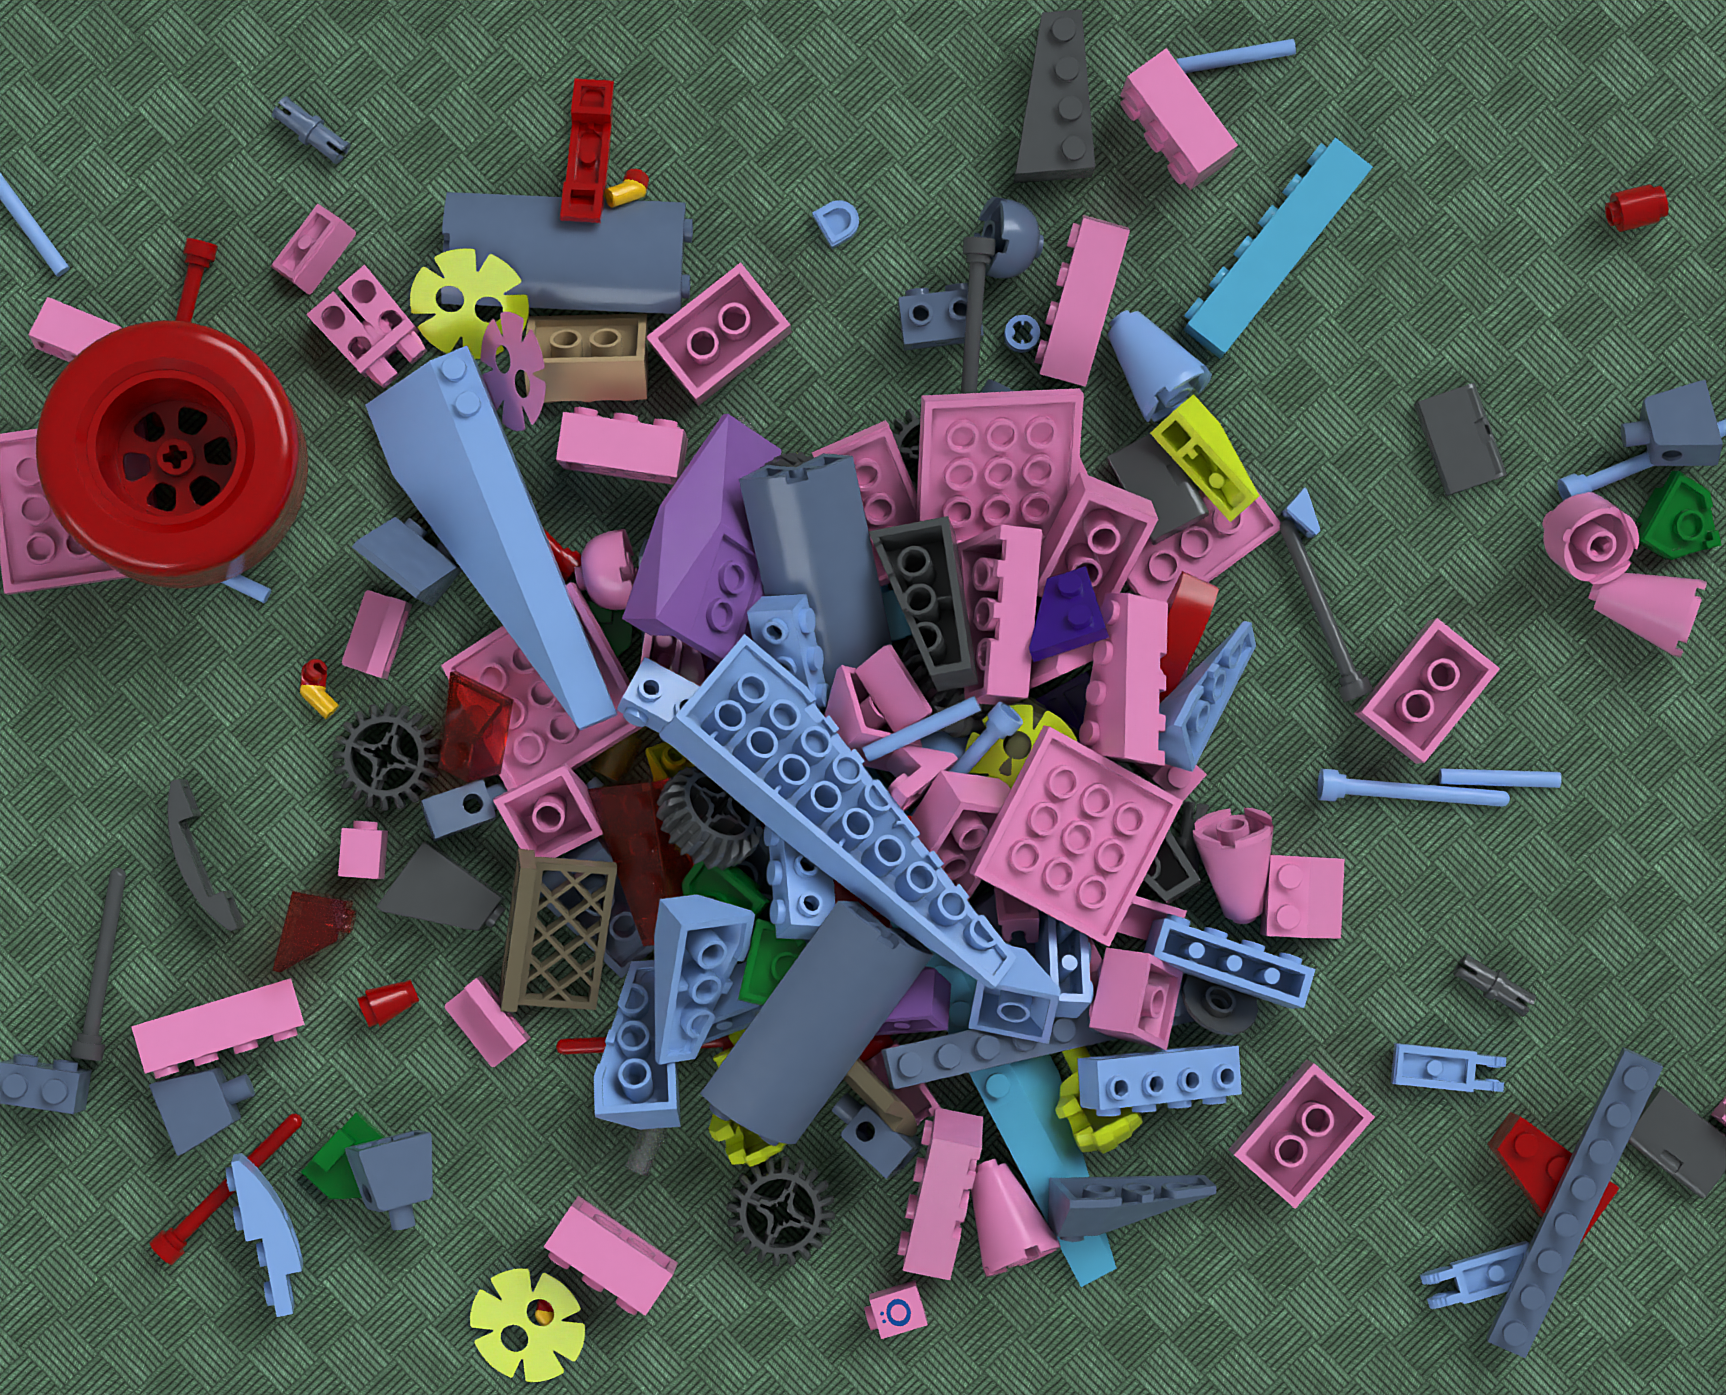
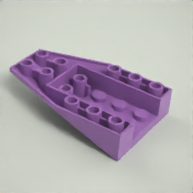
[622,414,781,672]

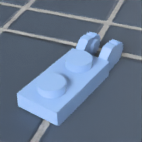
[1391,1043,1506,1092]
[1420,1241,1530,1309]

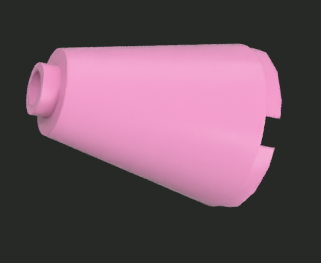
[1588,573,1707,658]
[1193,808,1274,924]
[971,1159,1061,1277]

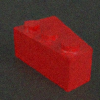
[1487,1112,1619,1245]

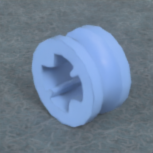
[1004,315,1040,353]

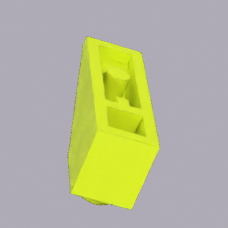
[1150,394,1260,522]

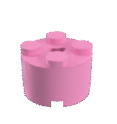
[1542,492,1639,584]

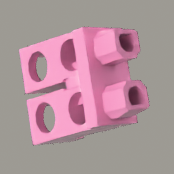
[306,264,427,388]

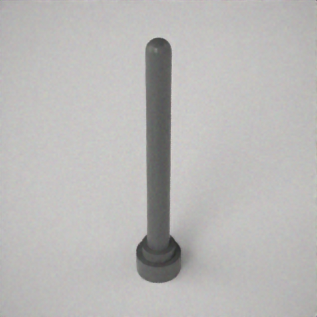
[961,237,996,394]
[1280,520,1373,703]
[70,868,126,1061]

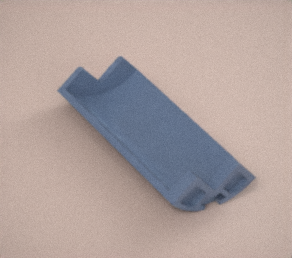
[441,192,693,314]
[739,453,893,689]
[700,901,934,1146]

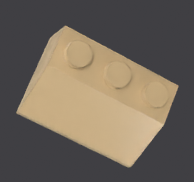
[524,313,648,403]

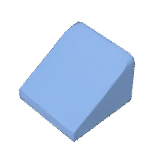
[1281,487,1320,538]

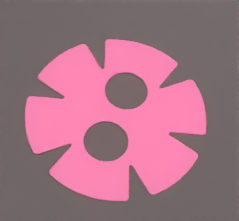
[480,312,546,431]

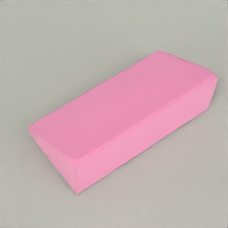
[270,204,356,295]

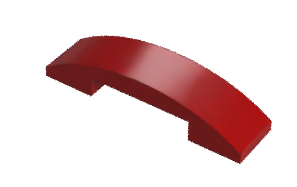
[560,78,614,223]
[1159,571,1219,704]

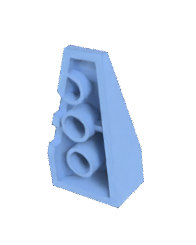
[1158,621,1256,772]
[654,894,755,1065]
[594,960,681,1130]

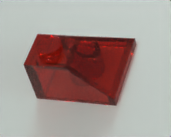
[438,671,514,782]
[272,889,357,972]

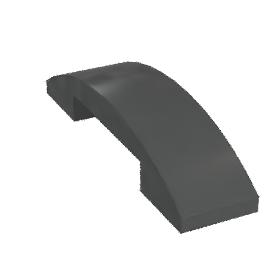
[167,779,245,931]

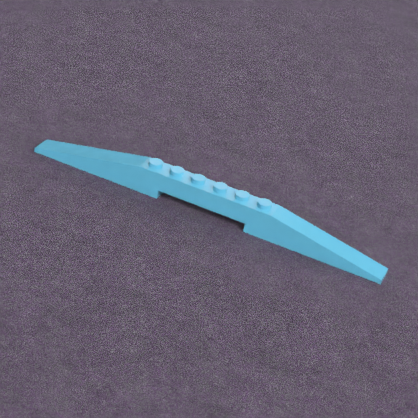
[863,766,1117,1287]

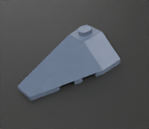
[1047,1175,1216,1242]

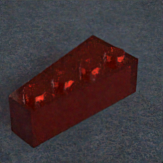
[588,776,694,946]

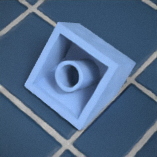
[968,944,1061,1044]

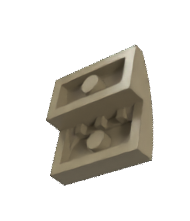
[843,1058,917,1137]

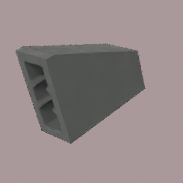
[376,841,506,931]

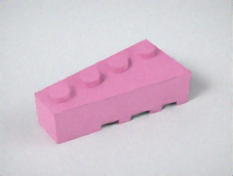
[897,1107,983,1280]

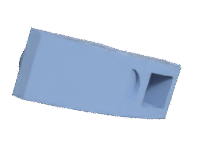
[226,1153,303,1317]

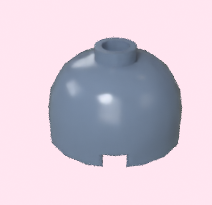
[974,197,1044,278]

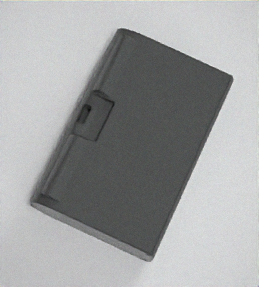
[1414,383,1507,497]
[1106,434,1210,545]
[1628,1086,1726,1199]

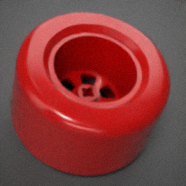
[36,320,308,588]

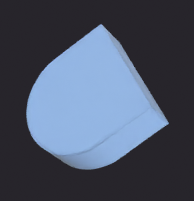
[812,200,859,249]

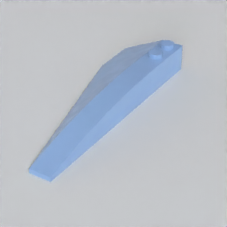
[365,346,618,731]
[659,634,1017,990]

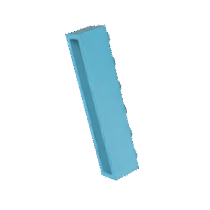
[1184,137,1373,359]

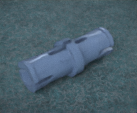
[272,96,351,164]

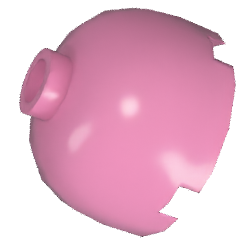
[574,529,638,610]

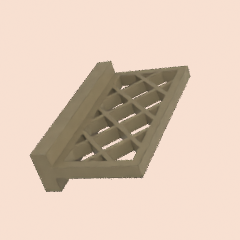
[499,849,617,1012]

